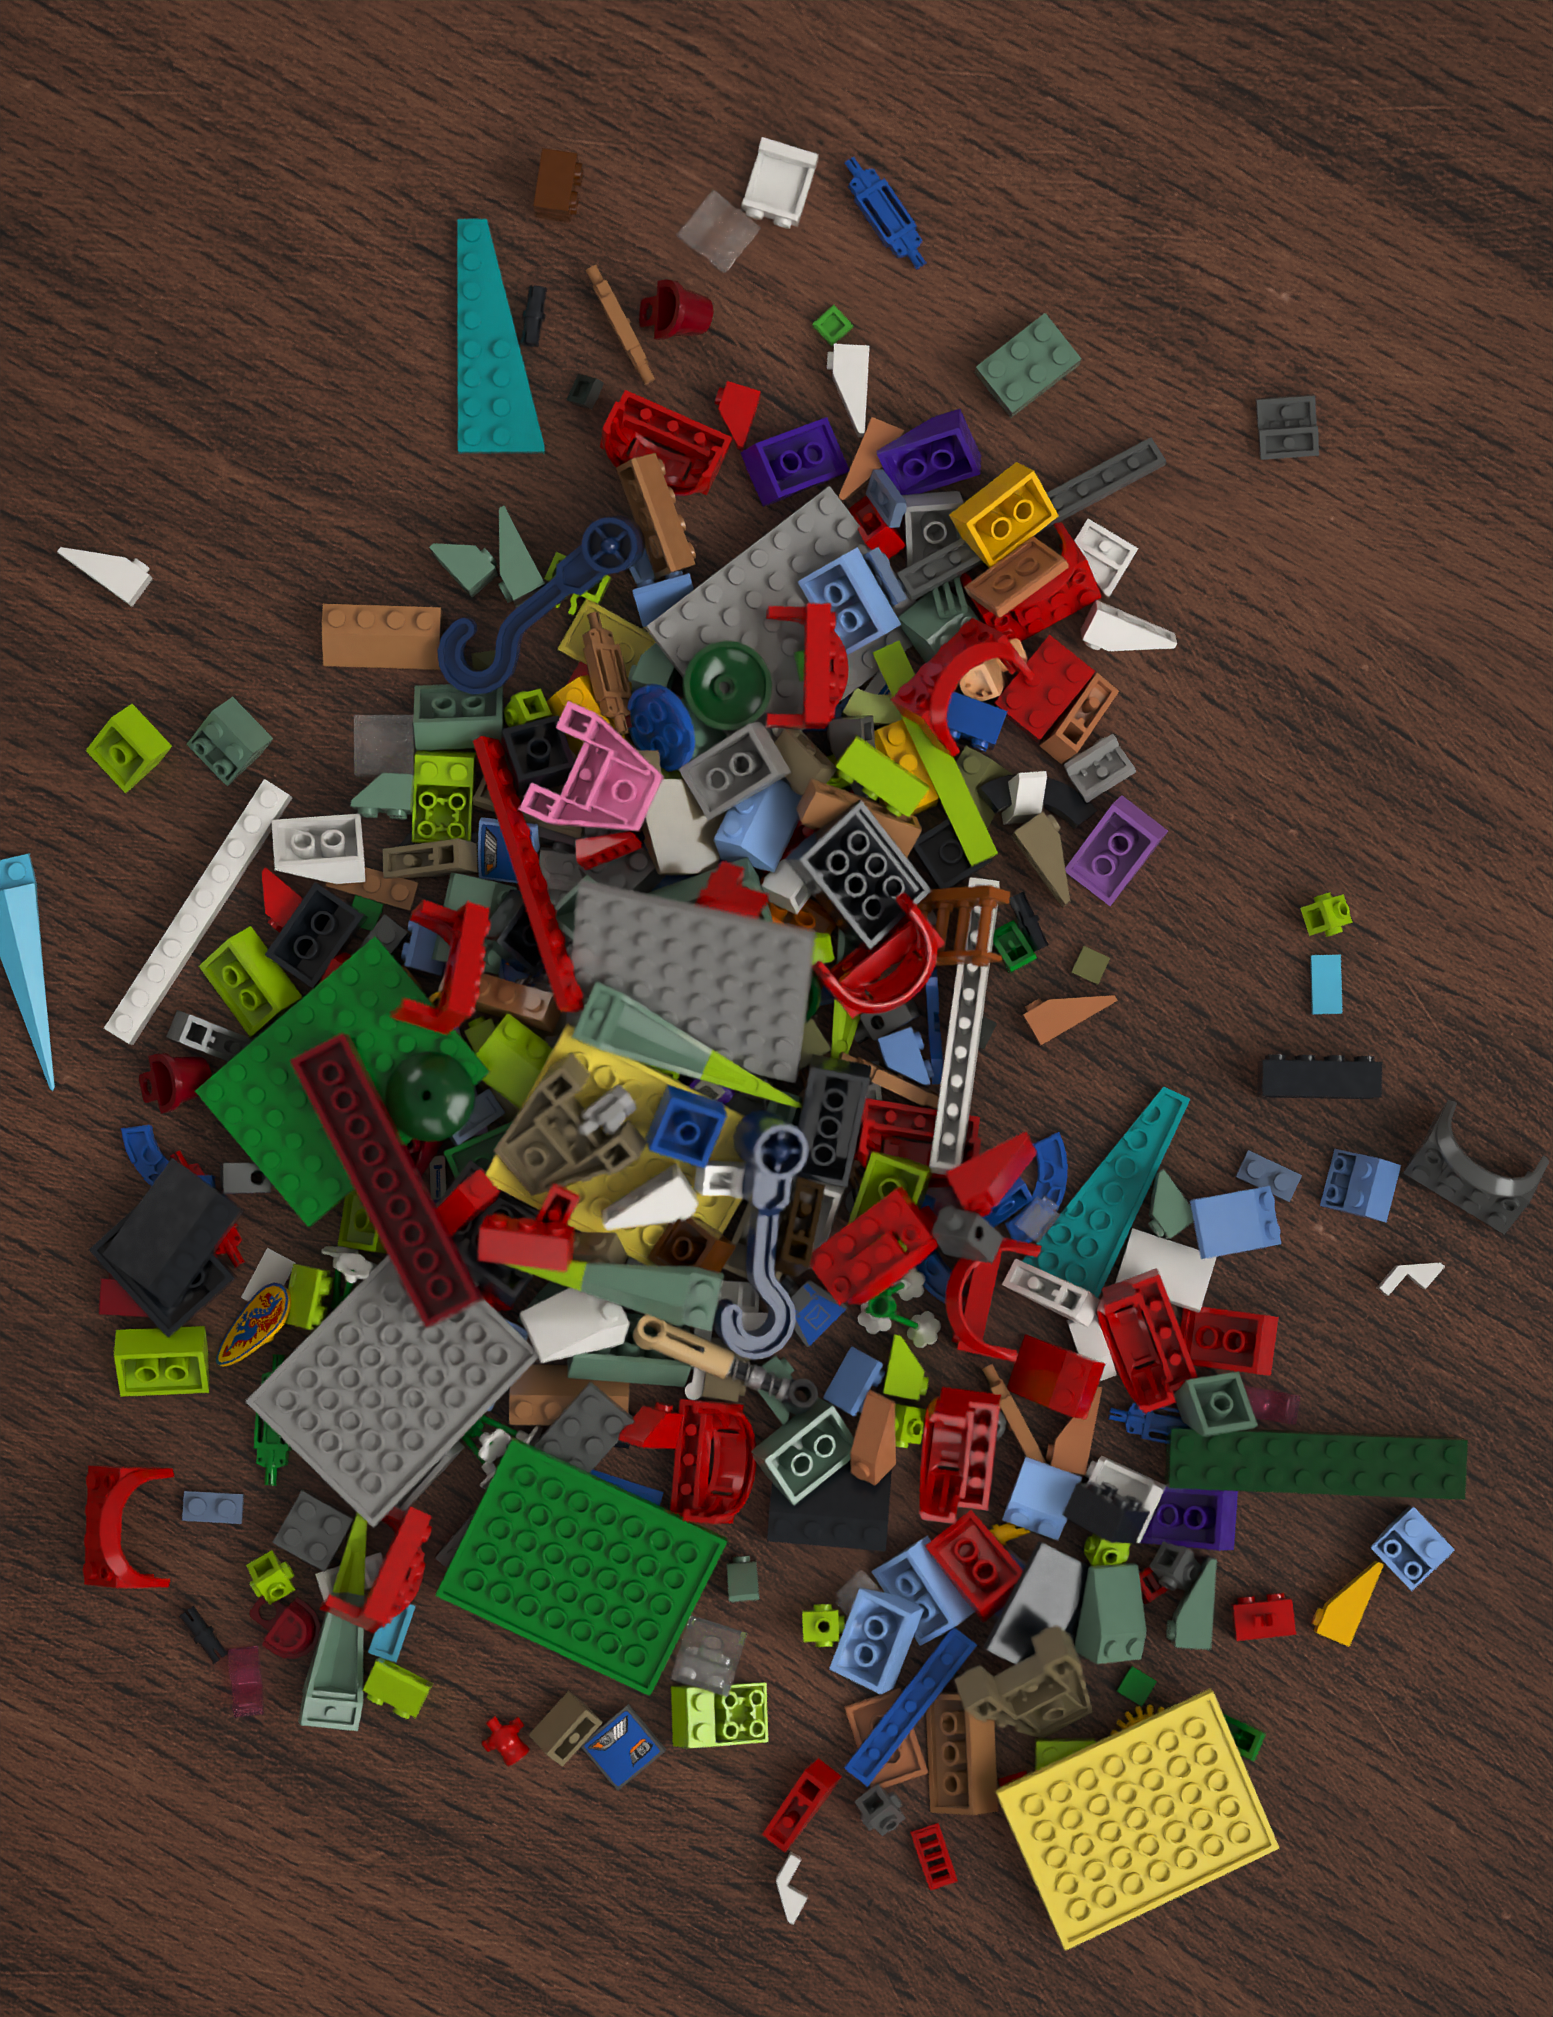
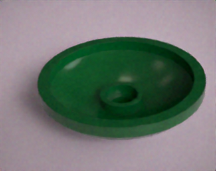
[683,641,772,731]
[385,1052,475,1142]

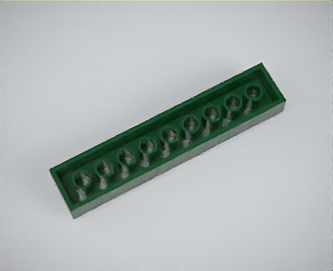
[1165,1426,1468,1500]

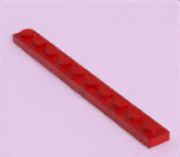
[473,736,585,1013]

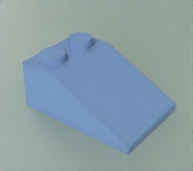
[1190,1186,1281,1259]

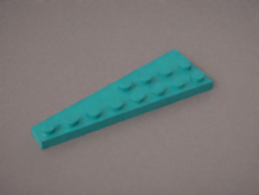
[457,219,545,454]
[1022,1087,1190,1298]

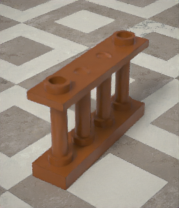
[900,885,1010,967]

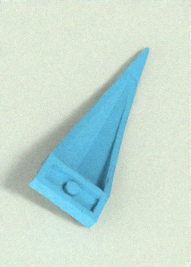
[0,853,55,1091]

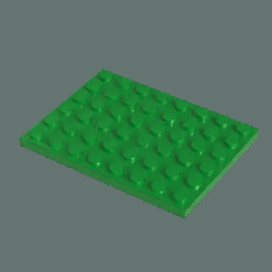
[195,936,491,1227]
[435,1437,728,1696]

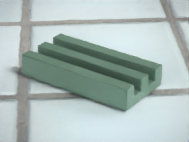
[932,576,968,619]

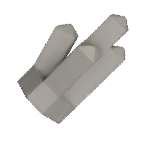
[578,1085,637,1135]

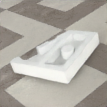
[1074,519,1138,598]

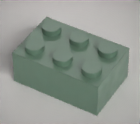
[975,313,1082,418]

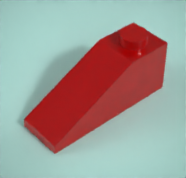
[762,1758,842,1853]

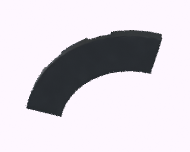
[977,774,1098,829]

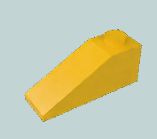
[1312,1561,1384,1647]

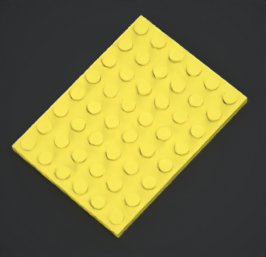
[485,1023,745,1266]
[995,1689,1279,1951]

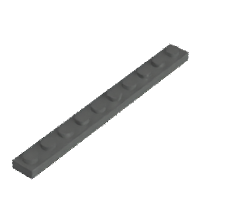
[897,437,1166,601]

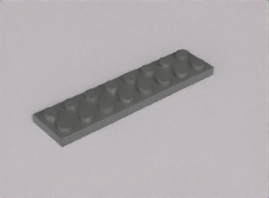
[435,1381,635,1569]

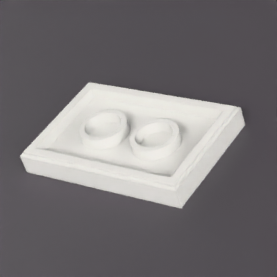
[1115,1228,1216,1313]

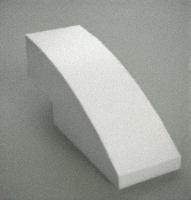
[694,1161,792,1198]

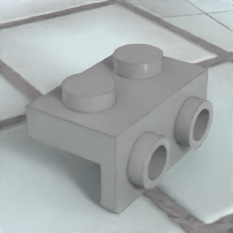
[1064,734,1136,803]

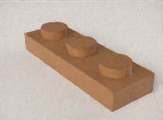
[325,867,419,912]

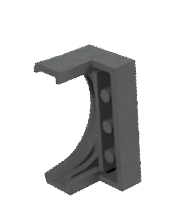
[1403,1100,1550,1235]

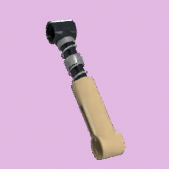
[633,1314,818,1415]

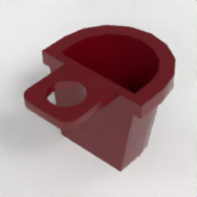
[639,279,713,340]
[139,1053,212,1114]
[249,1595,321,1659]

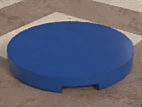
[627,684,695,772]

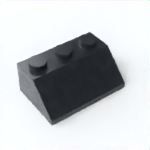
[265,882,368,989]

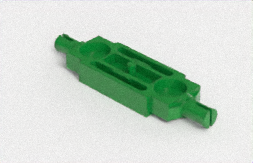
[254,1354,292,1486]

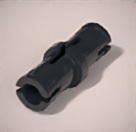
[520,285,547,347]
[1009,892,1049,952]
[179,1605,229,1665]

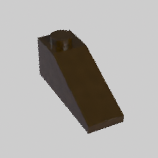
[774,1177,825,1277]

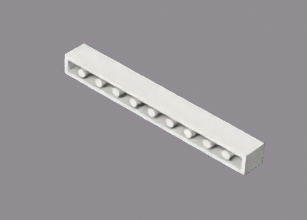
[104,779,292,1045]
[930,877,1000,1175]

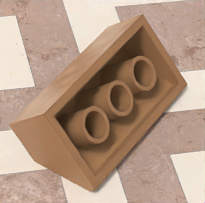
[616,453,696,579]
[322,604,443,670]
[509,1365,630,1425]
[926,1692,998,1815]

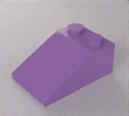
[1065,795,1168,906]

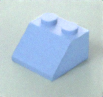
[1002,1457,1082,1540]

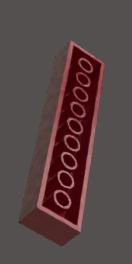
[290,1033,484,1328]

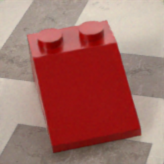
[946,1132,1037,1217]
[1180,1307,1279,1376]
[1007,1334,1106,1420]
[925,1510,1023,1622]

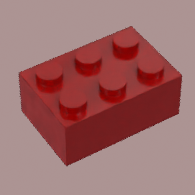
[993,634,1096,743]

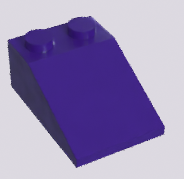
[877,409,981,495]
[740,417,849,507]
[1140,1486,1238,1550]

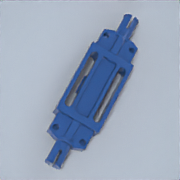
[844,157,927,270]
[1108,1403,1189,1444]

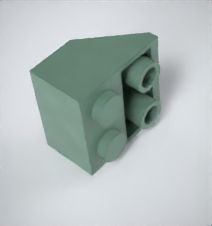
[187,697,273,786]
[351,773,414,820]

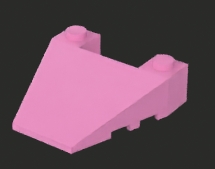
[519,701,663,831]

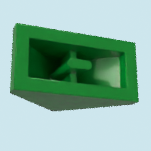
[993,920,1037,974]
[1222,1713,1266,1761]

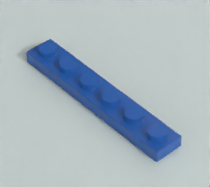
[844,1627,977,1787]

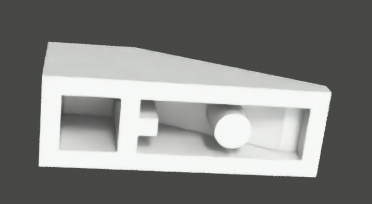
[827,344,869,438]
[57,547,153,607]
[1080,600,1177,651]
[761,859,812,914]
[1002,1258,1100,1327]

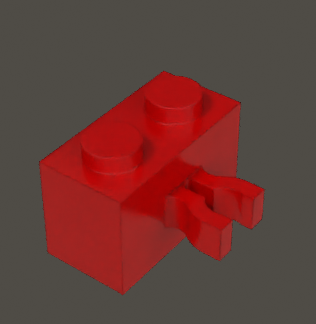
[1231,1593,1296,1641]

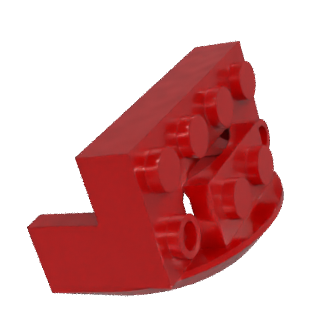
[600,390,733,496]
[959,522,1102,642]
[765,603,849,729]
[890,617,1035,757]
[694,861,769,919]
[812,892,945,1019]
[391,900,491,1035]
[853,1098,981,1188]
[810,1186,938,1306]
[945,1237,1041,1363]
[1097,1268,1198,1413]
[919,1387,1001,1524]
[670,1399,756,1524]
[83,1465,174,1588]
[320,1507,432,1633]

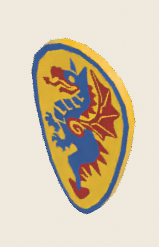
[216,1283,291,1367]

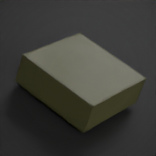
[1071,946,1110,985]

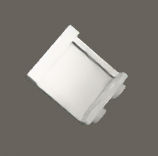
[741,137,818,228]
[1085,1455,1166,1543]

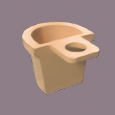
[959,638,1028,701]

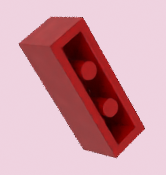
[478,1214,575,1272]

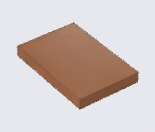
[964,536,1069,618]
[844,1688,928,1788]

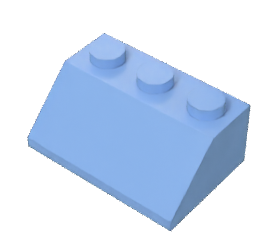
[797,547,901,655]
[714,779,802,872]
[871,1536,974,1646]
[829,1588,924,1694]

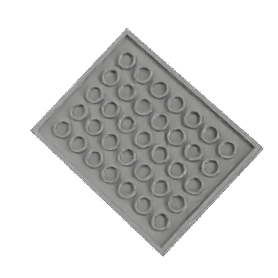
[644,486,916,742]
[566,880,816,1083]
[245,1255,538,1527]

